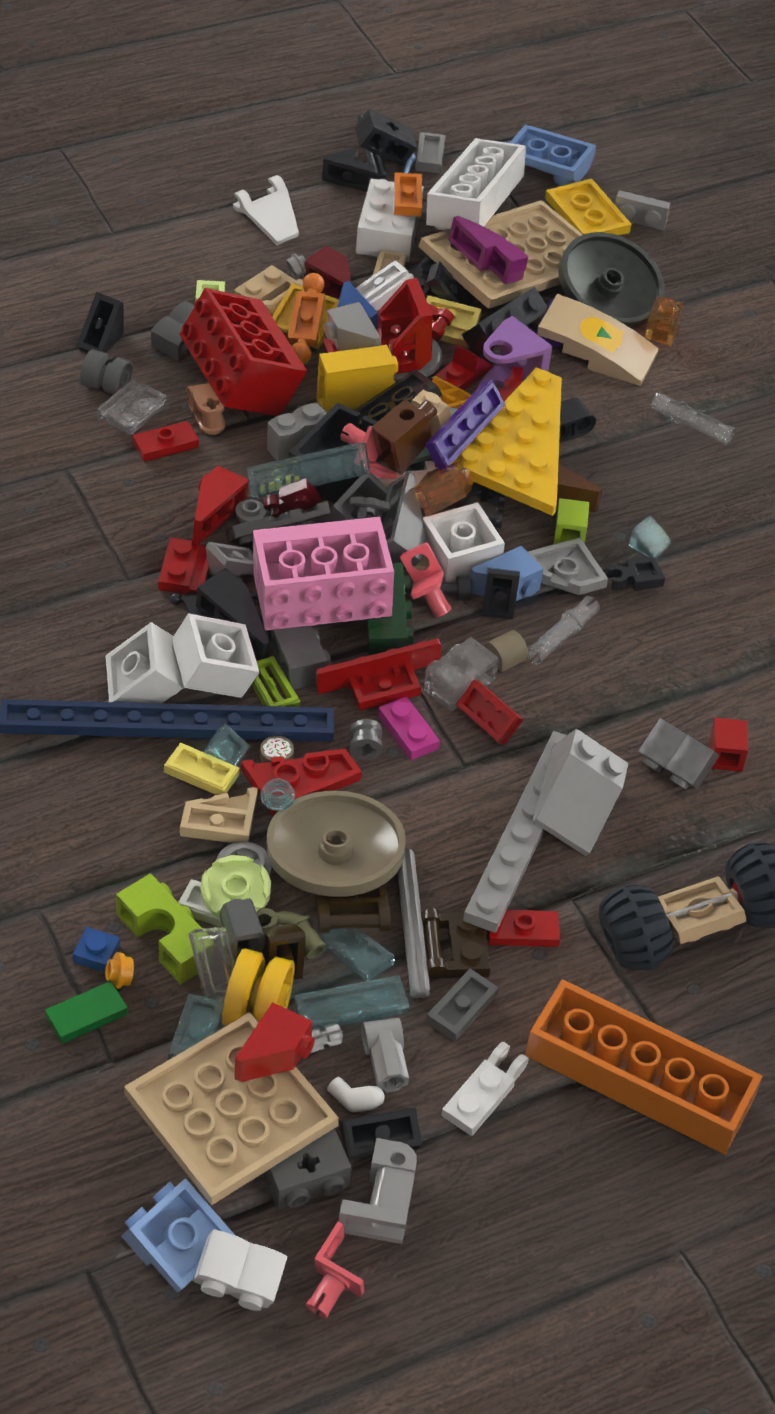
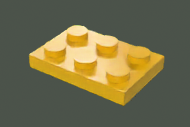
[545,178,632,236]

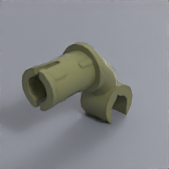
[257,908,327,959]

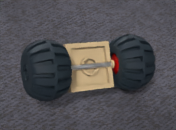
[599,842,775,971]

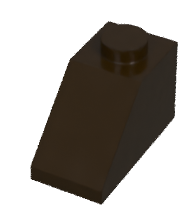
[262,923,306,980]

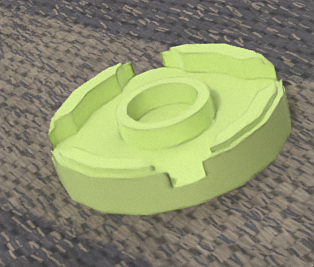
[201,855,271,918]

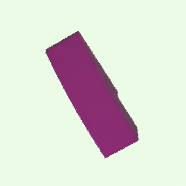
[448,216,529,284]

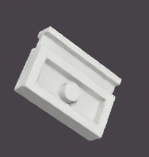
[356,260,414,311]

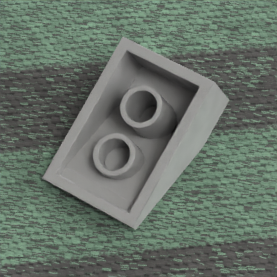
[532,729,629,856]

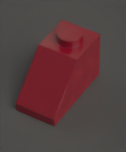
[304,246,351,300]

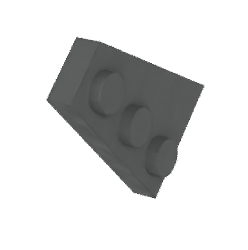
[225,501,331,545]

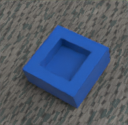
[73,927,120,972]

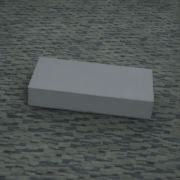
[415,132,446,174]

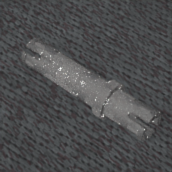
[650,392,736,445]
[527,596,600,665]

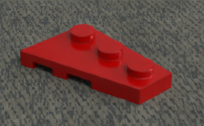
[241,749,362,816]

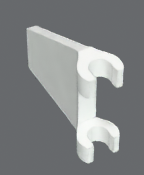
[233,175,299,245]

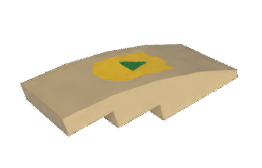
[537,294,659,386]

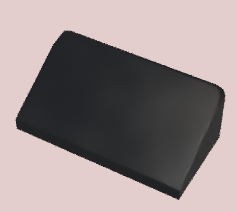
[339,1107,422,1158]

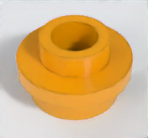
[105,952,134,989]

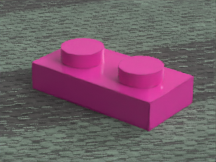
[378,696,440,760]

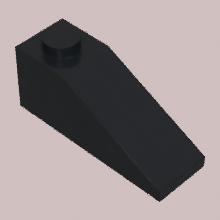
[196,568,269,661]

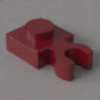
[263,478,321,518]

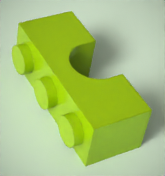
[116,873,217,985]

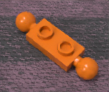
[288,273,326,365]

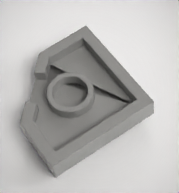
[528,538,608,595]

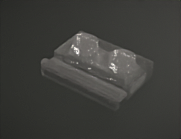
[97,378,167,436]

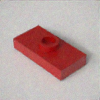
[132,421,199,462]
[455,679,524,745]
[488,910,560,947]

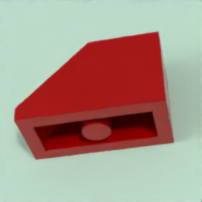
[235,1002,315,1082]

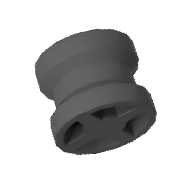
[350,719,383,760]

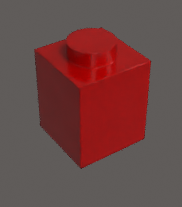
[709,718,749,772]

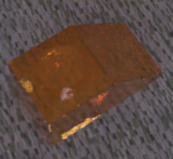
[415,460,473,517]

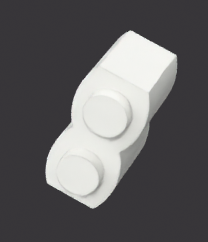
[193,1229,287,1311]

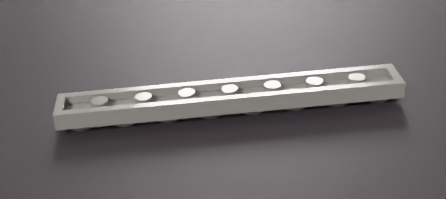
[463,731,567,933]

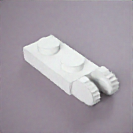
[441,1041,529,1136]

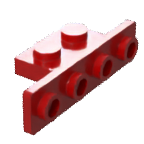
[316,639,441,711]

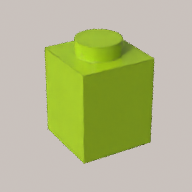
[553,498,589,545]

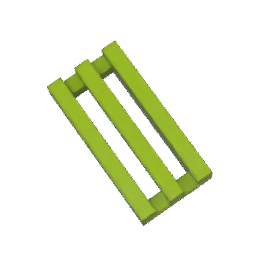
[251,656,300,707]

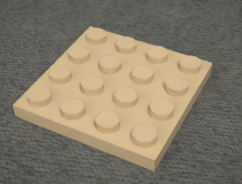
[124,1012,339,1205]

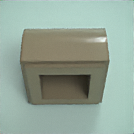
[482,630,528,672]

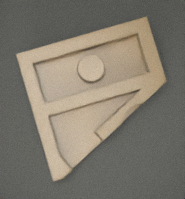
[180,787,258,843]

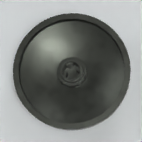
[558,232,665,328]

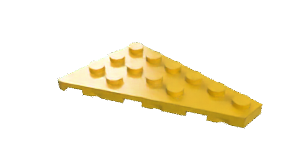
[449,367,562,516]

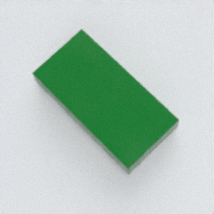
[45,981,128,1044]

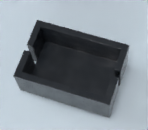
[288,403,379,502]

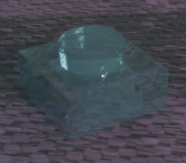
[204,724,250,766]

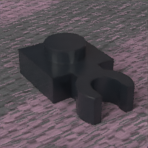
[606,557,665,591]

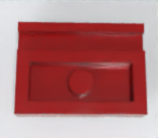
[158,538,209,594]

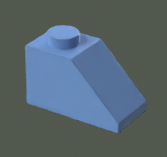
[470,546,543,601]

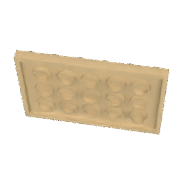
[419,200,583,309]

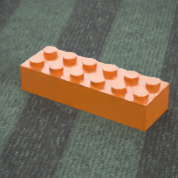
[525,979,763,1155]

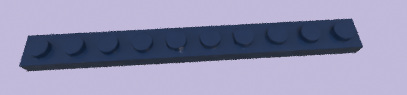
[0,699,334,742]

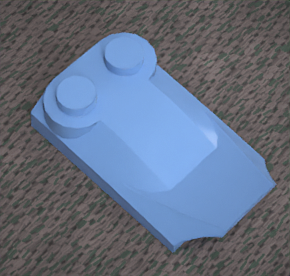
[507,124,596,186]

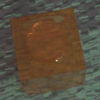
[645,296,684,346]

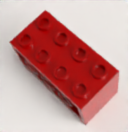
[179,288,307,416]

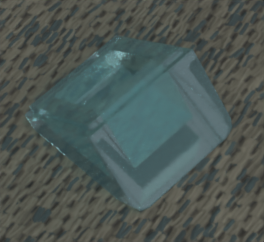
[629,515,672,558]

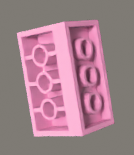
[253,517,394,631]

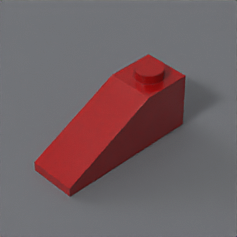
[192,466,249,546]

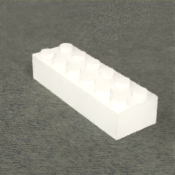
[426,138,526,230]

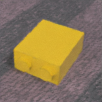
[316,345,398,413]

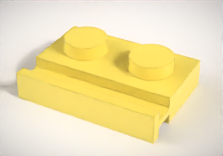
[426,296,482,348]

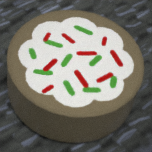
[260,736,294,763]

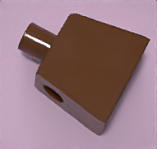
[371,400,438,475]

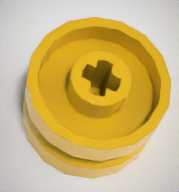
[222,948,295,1027]

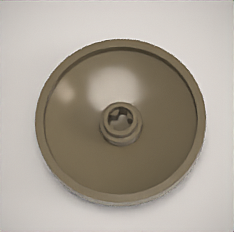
[267,791,406,897]

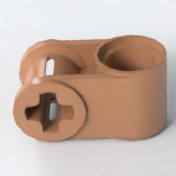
[186,383,225,435]

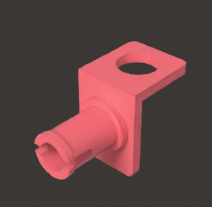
[341,423,397,479]
[400,543,452,618]
[305,1222,364,1319]

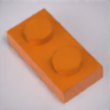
[394,173,422,217]

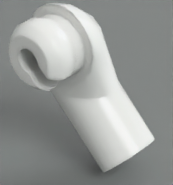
[327,1077,385,1113]

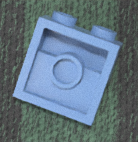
[121,1178,235,1293]

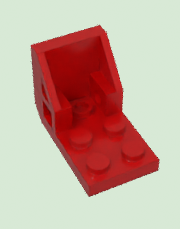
[323,278,433,375]

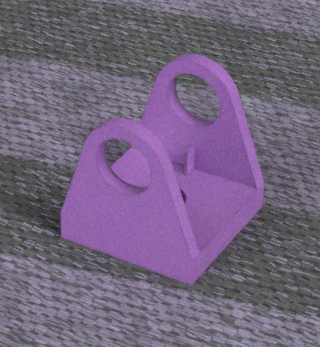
[478,316,552,388]

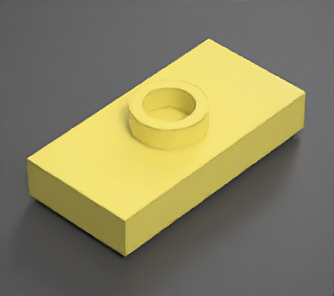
[164,743,240,795]

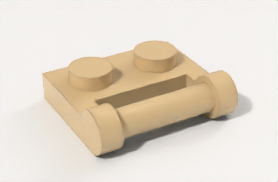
[234,265,303,316]

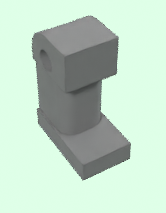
[339,1138,417,1244]

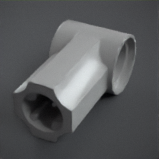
[361,1018,409,1092]

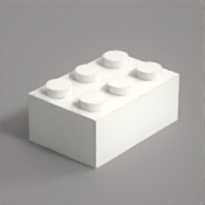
[356,179,424,262]

